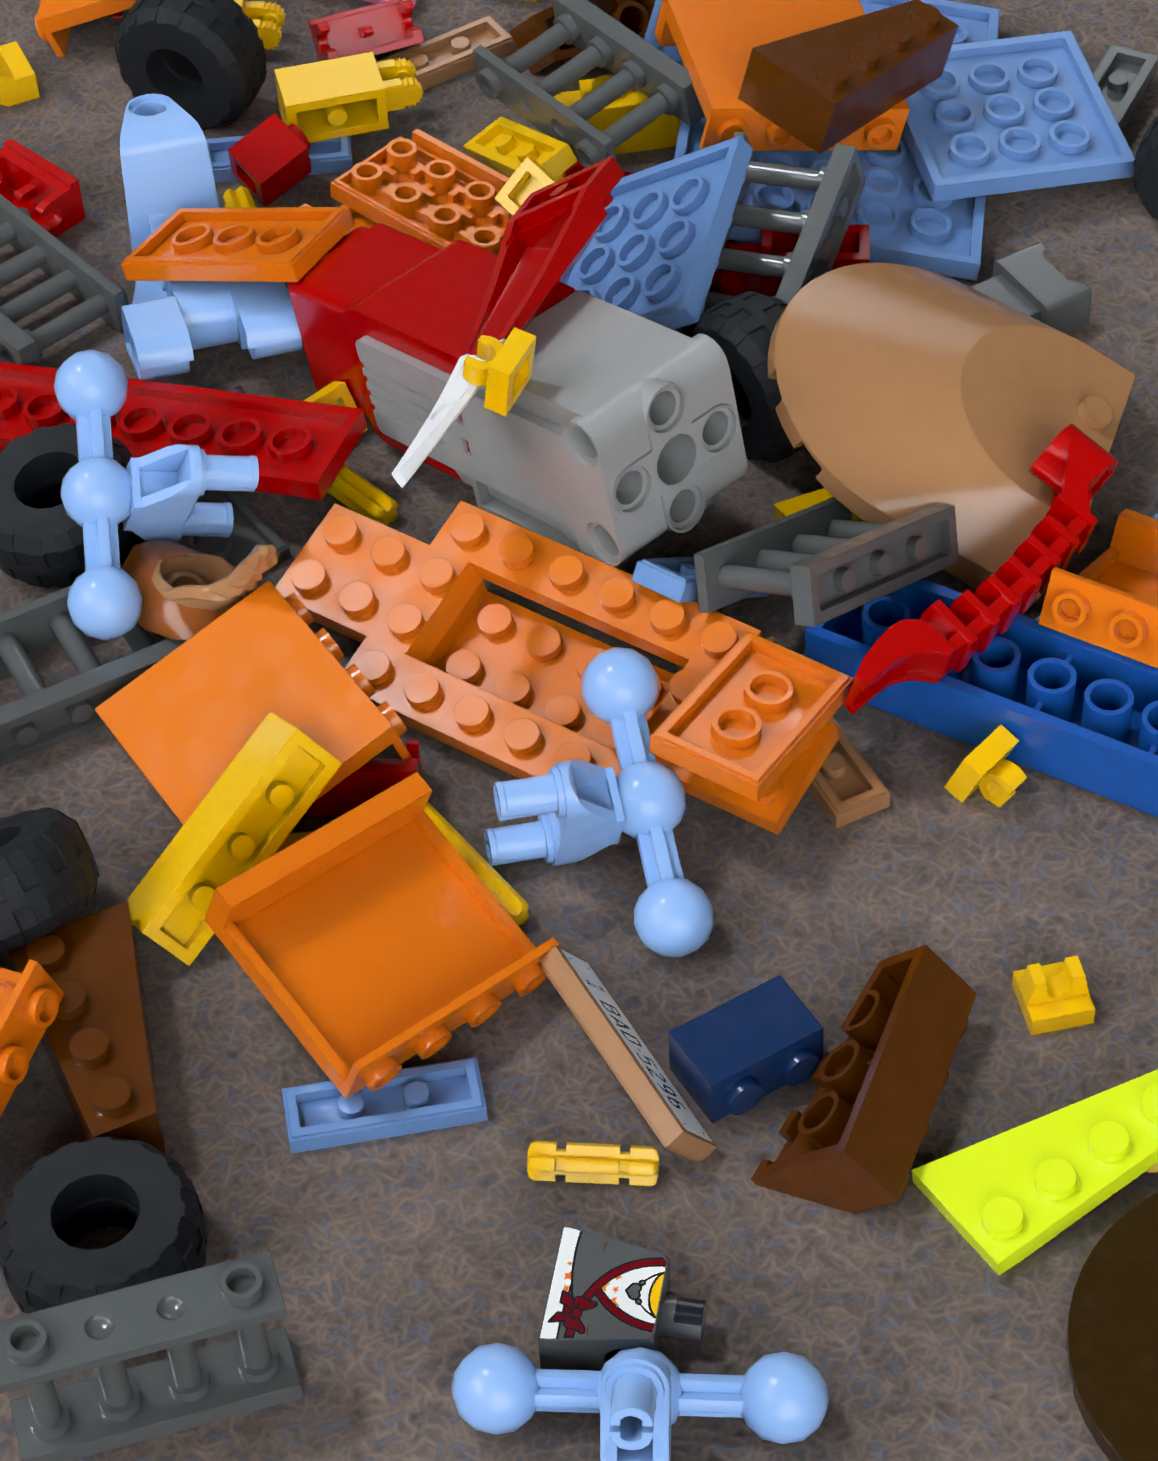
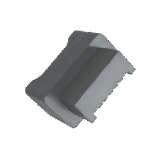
[970,242,1092,334]

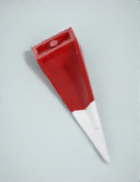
[392,156,625,488]

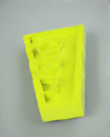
[911,1069,1158,1275]

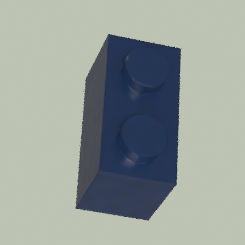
[669,975,824,1123]

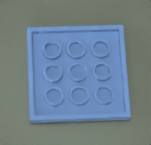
[902,31,1135,202]
[562,136,753,330]

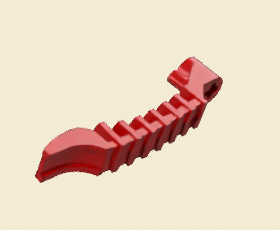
[843,424,1119,715]

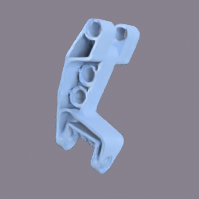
[120,94,302,381]

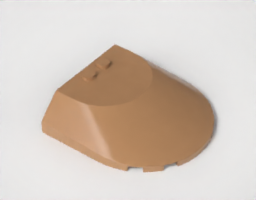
[768,262,1136,613]

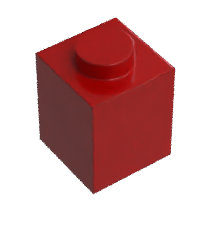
[227,113,312,207]

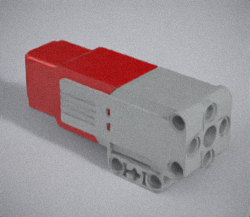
[287,223,748,570]

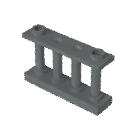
[473,0,705,168]
[674,131,866,336]
[0,194,129,367]
[694,497,959,627]
[0,565,184,767]
[0,1249,303,1461]

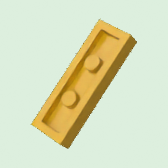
[462,116,578,181]

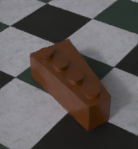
[738,0,959,154]
[8,900,166,1154]

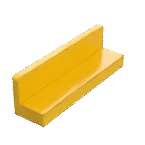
[126,712,343,966]

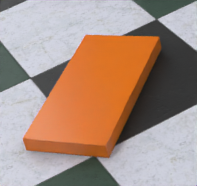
[121,207,355,282]

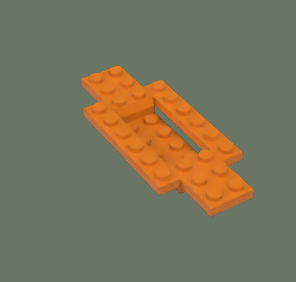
[275,501,840,835]

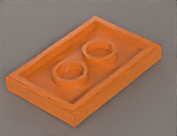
[649,631,854,802]

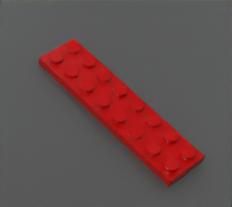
[0,361,367,501]

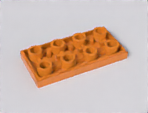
[330,136,512,255]

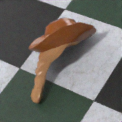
[122,539,279,641]

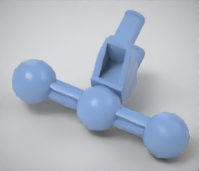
[54,349,259,641]
[484,647,714,958]
[451,1343,830,1461]

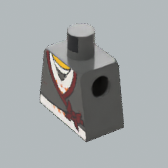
[538,1226,707,1371]

